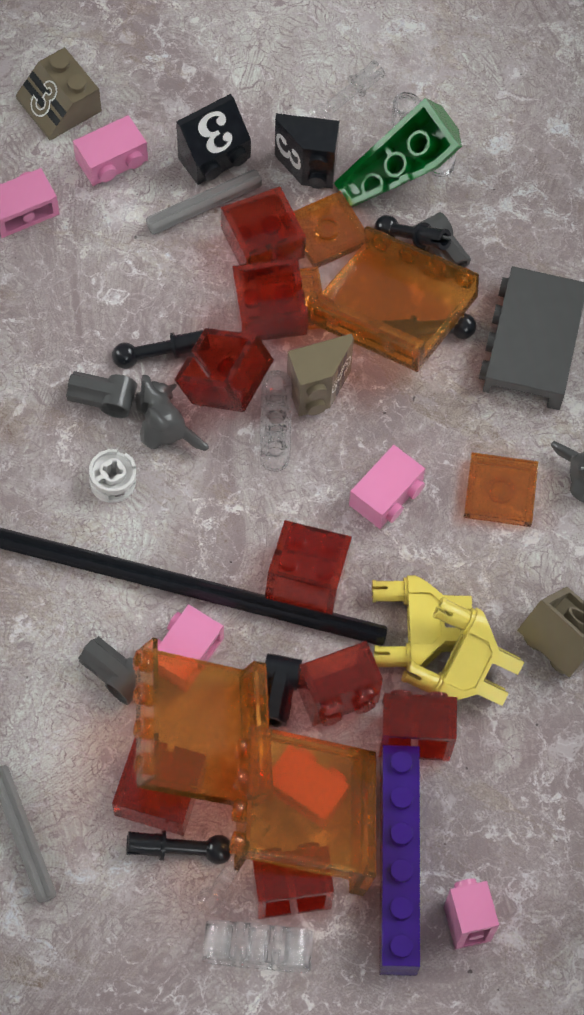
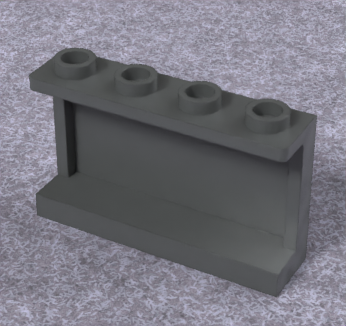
[479,266,584,410]

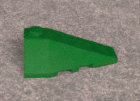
[334,98,462,207]

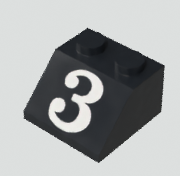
[176,94,251,185]
[275,113,340,189]

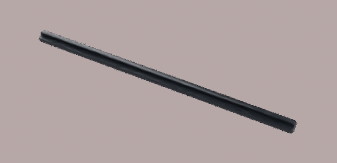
[0,527,388,646]

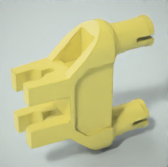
[372,575,472,673]
[401,597,524,706]

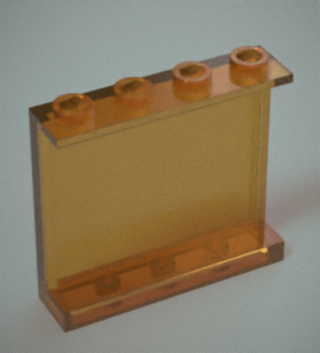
[304,226,479,372]
[133,637,273,810]
[229,724,376,896]

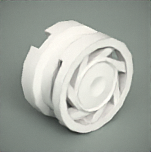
[89,449,136,503]

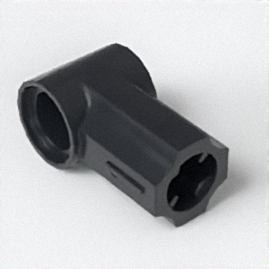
[257,653,303,728]

